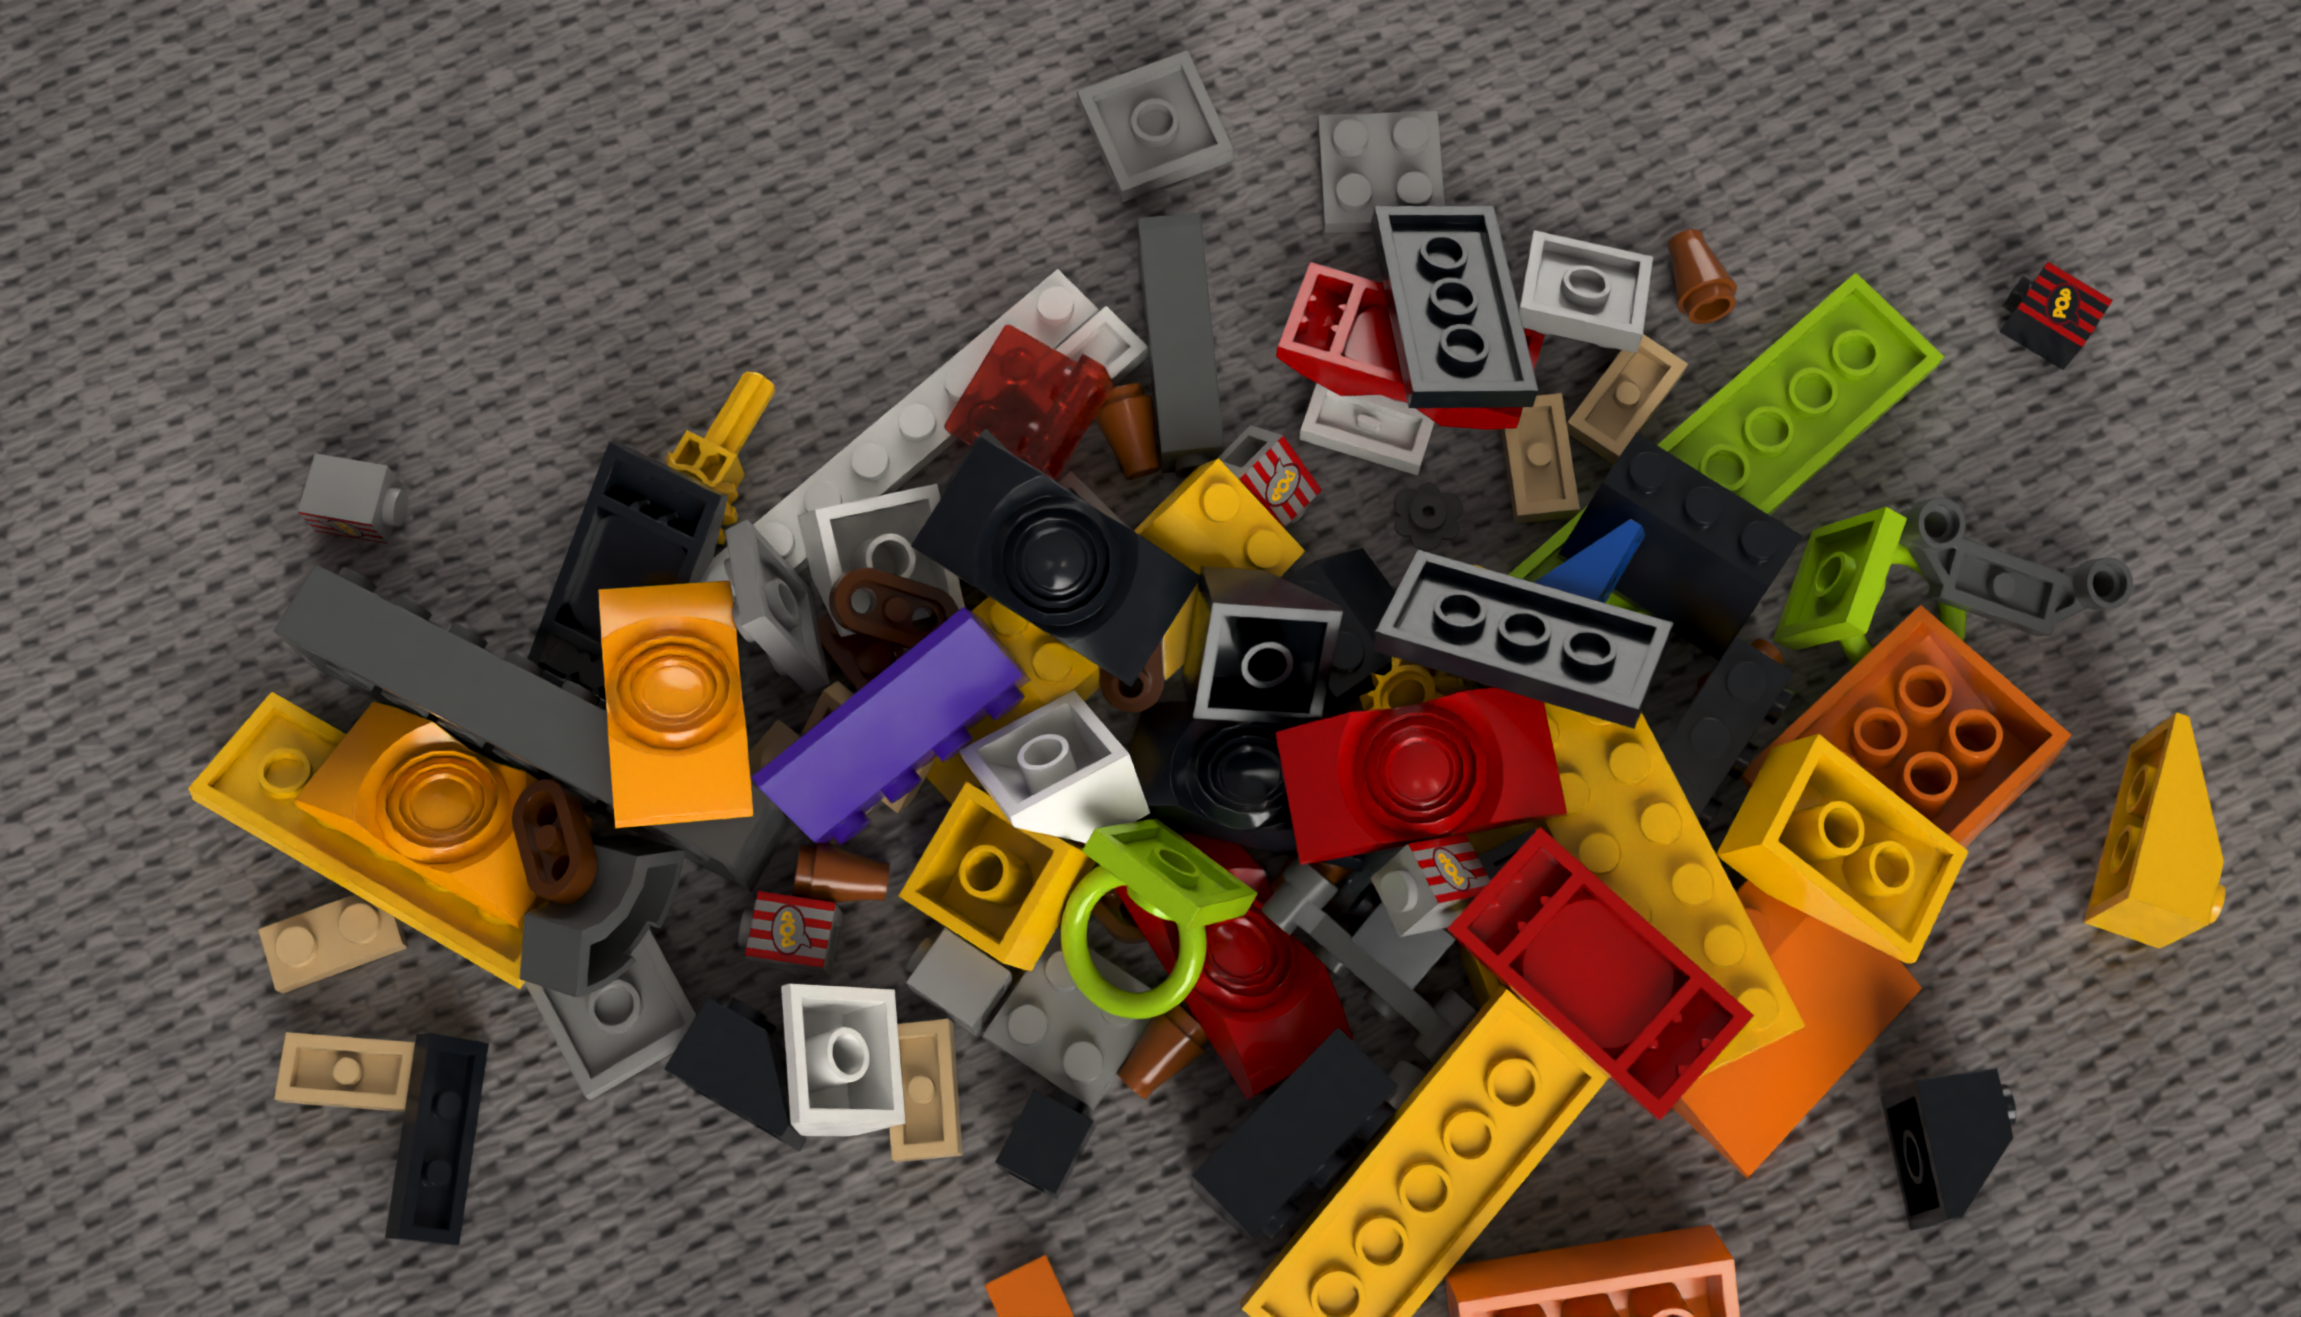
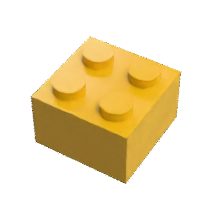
[899,781,1095,972]

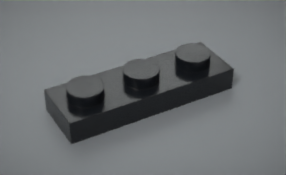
[385,1033,489,1246]

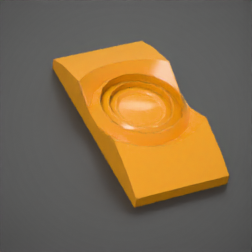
[598,580,753,828]
[294,701,593,929]

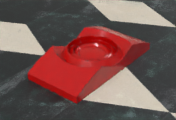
[1275,262,1545,430]
[1275,687,1567,865]
[1447,827,1754,1121]
[1114,833,1353,1101]

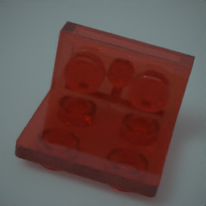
[944,324,1114,481]

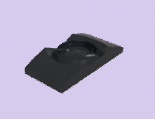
[911,436,1200,687]
[527,441,728,711]
[1128,701,1368,871]

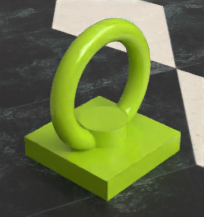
[1773,506,1966,666]
[1060,818,1258,1019]

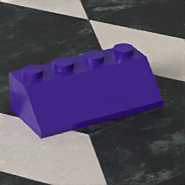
[751,607,1031,845]

